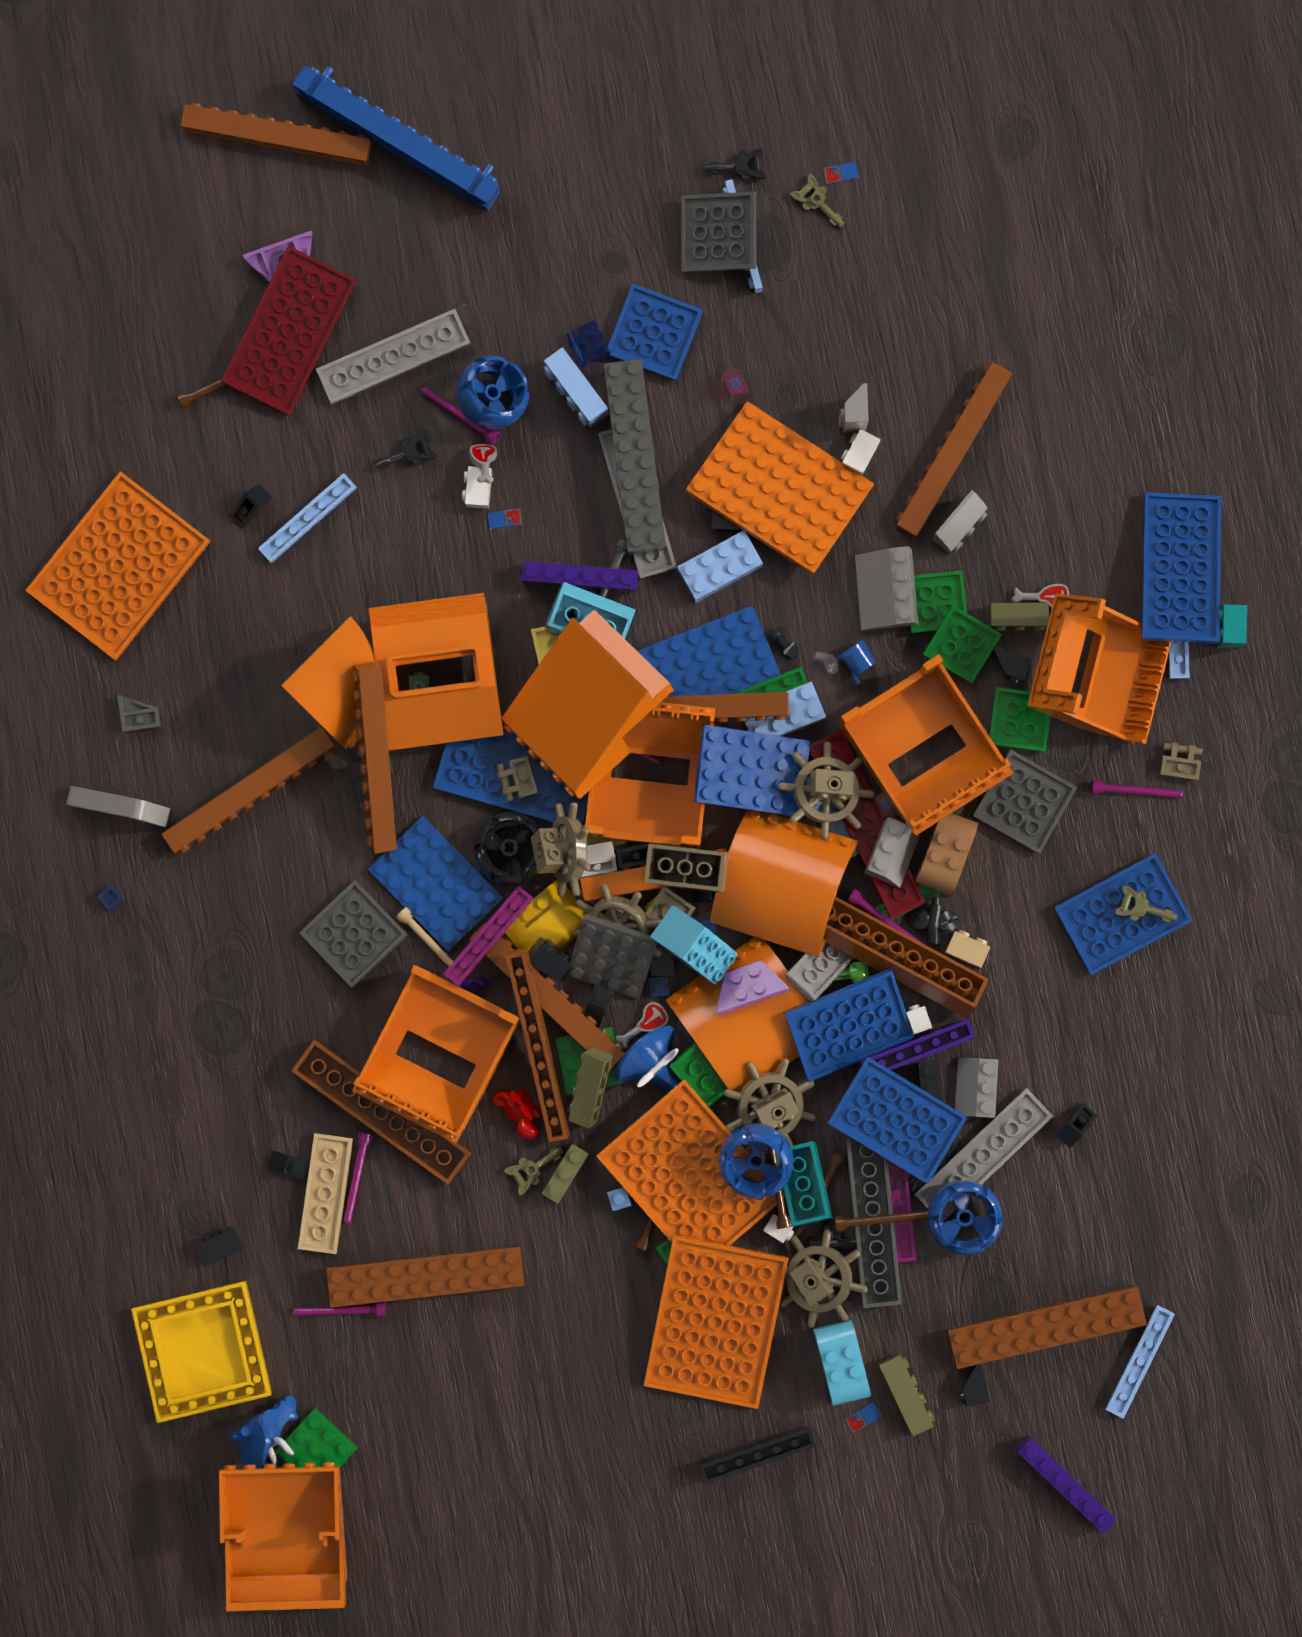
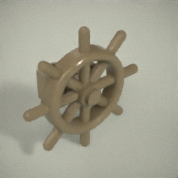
[778,742,875,839]
[531,802,590,896]
[573,884,662,957]
[724,1058,816,1146]
[779,1229,867,1328]

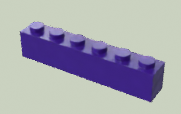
[521,561,638,592]
[859,1019,975,1070]
[1016,1436,1116,1534]

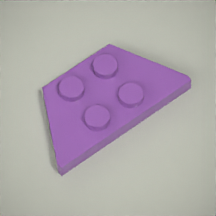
[243,231,312,283]
[717,961,790,1016]

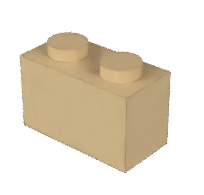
[945,930,990,968]

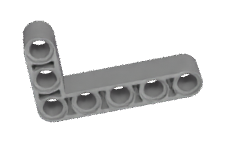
[66,786,170,827]

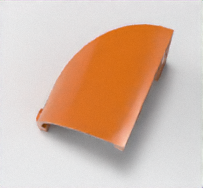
[281,616,375,749]

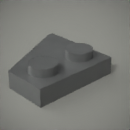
[117,695,161,733]

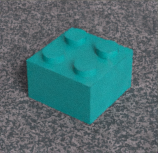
[1217,604,1247,648]

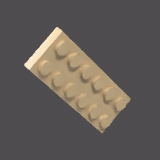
[298,1133,353,1254]

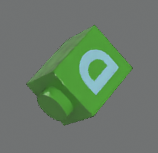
[409,672,430,690]

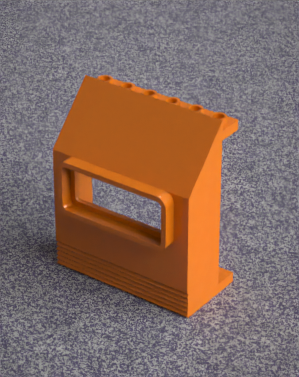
[369,593,504,751]
[1027,593,1171,744]
[838,654,1014,835]
[584,702,715,849]
[352,965,521,1143]

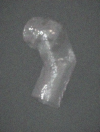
[814,651,839,674]

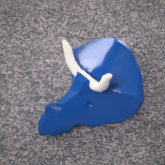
[615,1025,681,1093]
[230,1394,298,1468]

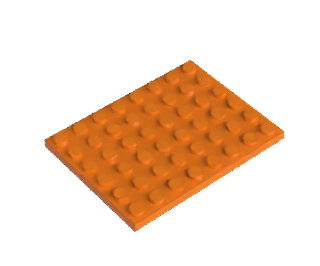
[685,401,874,575]
[25,471,211,661]
[596,1079,785,1246]
[644,1234,789,1409]

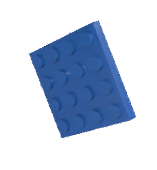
[605,283,703,381]

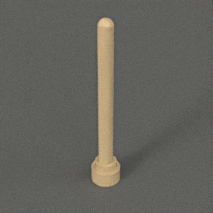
[395,907,454,967]

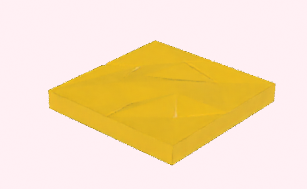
[131,1281,272,1423]

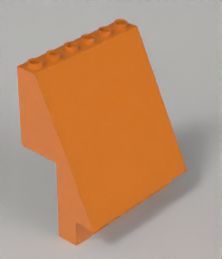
[501,610,674,799]
[219,1462,347,1611]

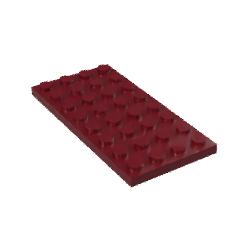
[221,246,357,416]

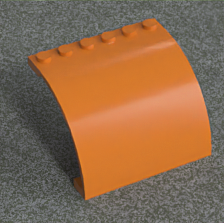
[710,810,858,957]
[666,937,809,1101]

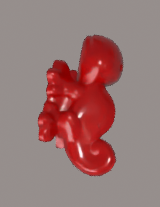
[492,1087,541,1139]

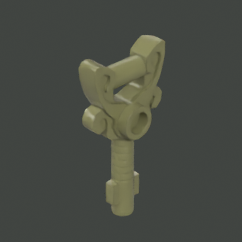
[790,174,845,228]
[1114,886,1177,922]
[504,1146,564,1195]

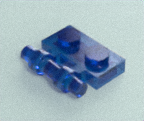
[567,320,611,367]

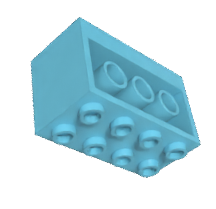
[544,582,636,639]
[650,905,738,985]

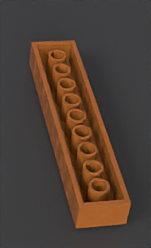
[824,897,989,1019]
[292,1040,472,1185]
[326,1246,525,1308]
[946,1285,1147,1369]

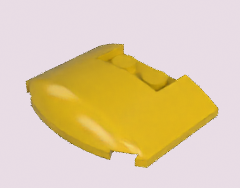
[505,880,588,951]

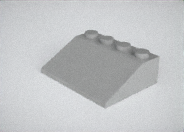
[855,546,918,631]

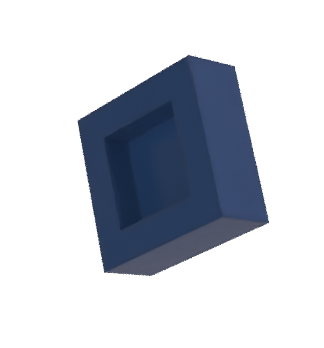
[97,884,125,912]
[649,976,670,997]

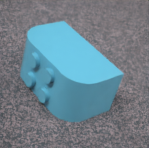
[813,1318,871,1406]

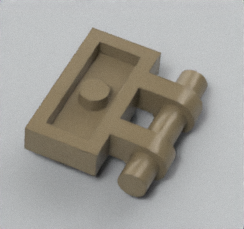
[1160,742,1203,781]
[496,756,538,802]

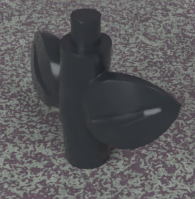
[906,897,961,944]
[809,1218,856,1273]

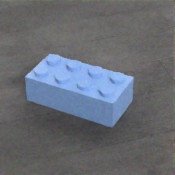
[544,347,608,428]
[677,531,763,603]
[744,682,826,736]

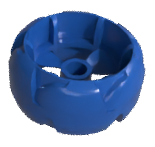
[456,355,529,430]
[718,1123,794,1199]
[927,1180,1003,1256]

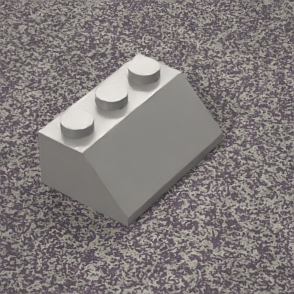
[838,383,869,433]
[932,490,988,554]
[864,817,920,888]
[955,1057,998,1118]

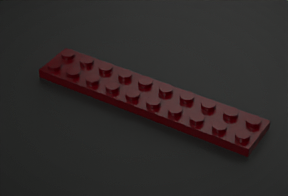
[809,731,926,919]

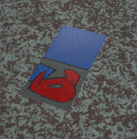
[823,162,859,184]
[488,508,523,529]
[699,903,715,934]
[844,1402,881,1433]

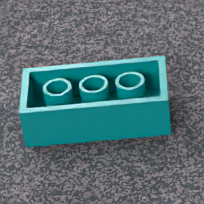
[776,1141,833,1227]

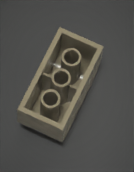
[644,844,729,893]

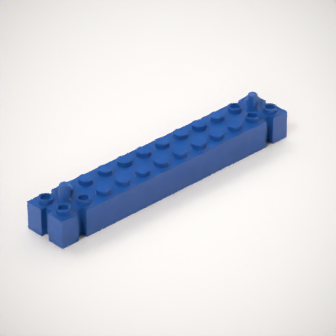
[292,65,500,212]

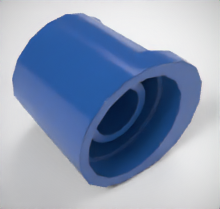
[836,639,876,685]

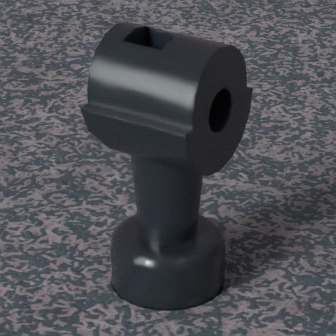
[767,627,799,660]

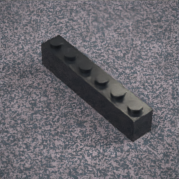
[699,1426,816,1485]

